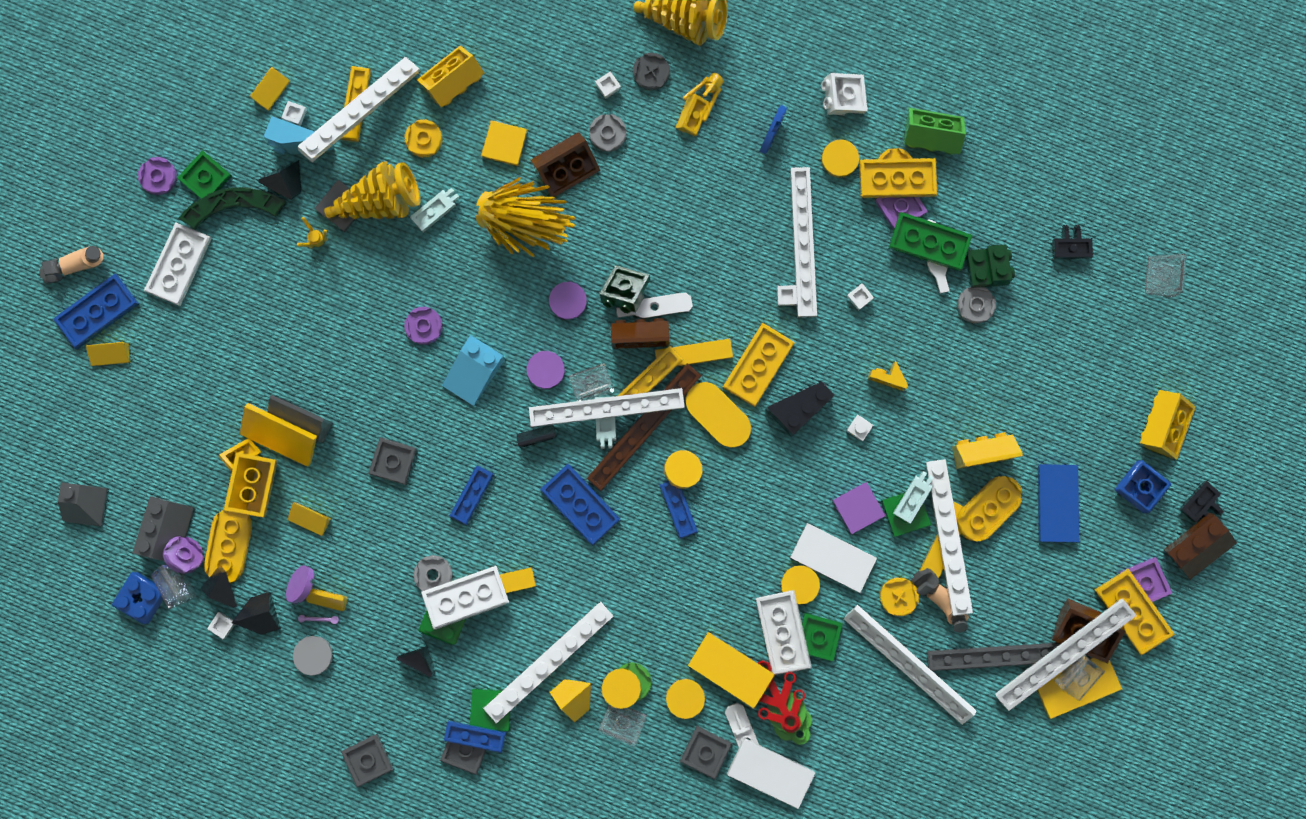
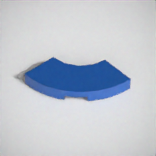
[759,105,787,154]

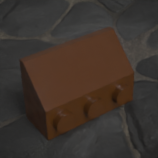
[530,132,600,197]
[611,318,670,349]
[1163,513,1237,580]
[1052,598,1126,664]

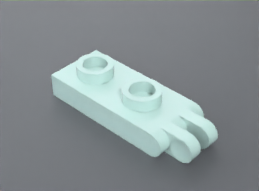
[410,188,459,232]
[595,396,616,449]
[893,471,933,524]

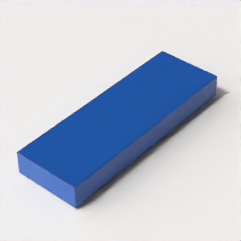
[449,465,494,525]
[660,481,698,539]
[444,721,506,753]

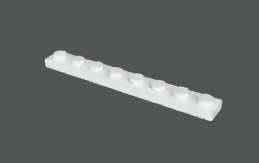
[298,57,419,162]
[790,167,817,318]
[529,388,685,427]
[925,459,973,616]
[995,598,1137,711]
[483,602,613,723]
[844,605,976,724]

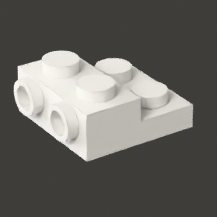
[821,73,868,115]

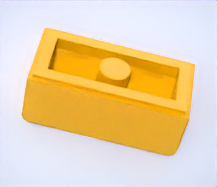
[250,67,290,111]
[676,94,710,136]
[86,342,130,366]
[287,502,331,536]
[306,588,348,611]

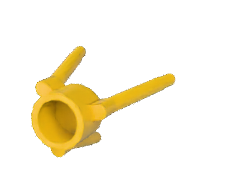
[683,73,724,122]
[297,217,328,249]

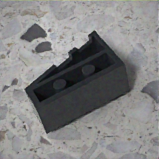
[765,381,835,437]

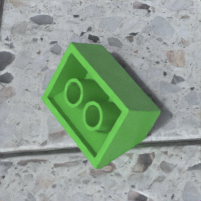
[904,108,966,155]

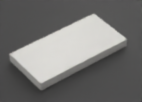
[144,223,212,306]
[790,523,877,593]
[421,566,509,630]
[756,590,812,675]
[727,738,815,809]

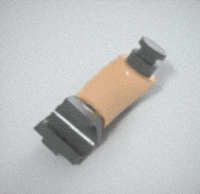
[39,246,103,284]
[911,568,969,632]

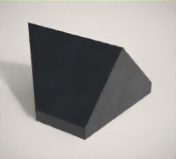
[258,160,301,200]
[201,567,237,608]
[231,592,281,635]
[396,646,435,677]

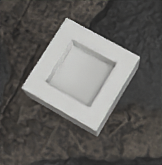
[595,71,621,99]
[281,101,307,126]
[847,284,874,311]
[777,285,797,306]
[846,414,873,441]
[207,612,235,639]

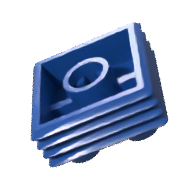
[1115,460,1172,514]
[112,572,168,624]

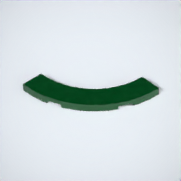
[178,187,287,230]

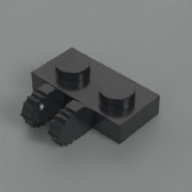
[1052,225,1093,259]
[1179,481,1224,522]

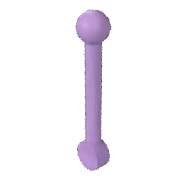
[298,615,339,624]

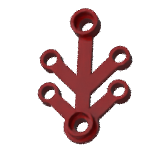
[758,660,806,733]

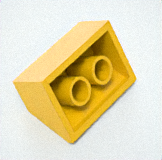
[417,46,485,107]
[1140,390,1196,460]
[952,432,1023,469]
[224,452,278,517]

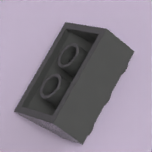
[267,395,333,443]
[132,496,195,561]

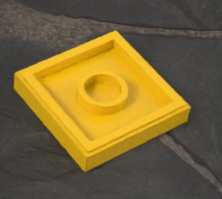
[481,120,528,166]

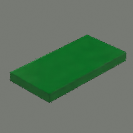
[888,212,973,272]

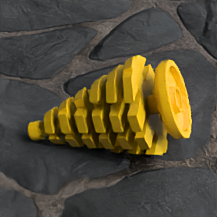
[633,0,728,46]
[324,161,421,219]

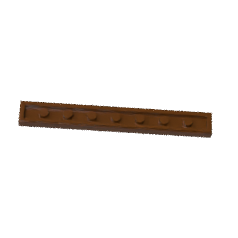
[586,363,702,491]

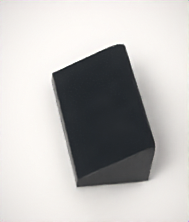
[517,425,557,448]

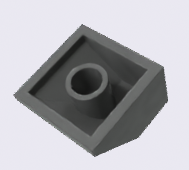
[58,482,109,526]

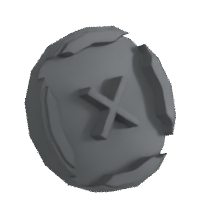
[633,53,670,90]

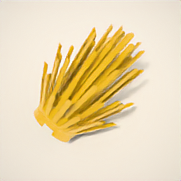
[475,177,575,257]

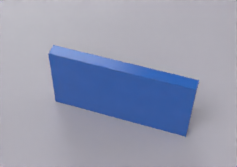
[53,273,139,349]
[540,464,621,546]
[1038,464,1079,542]

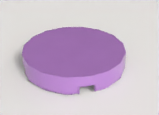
[138,157,177,195]
[549,282,587,320]
[404,307,443,345]
[527,351,565,389]
[163,536,203,574]
[286,565,314,604]

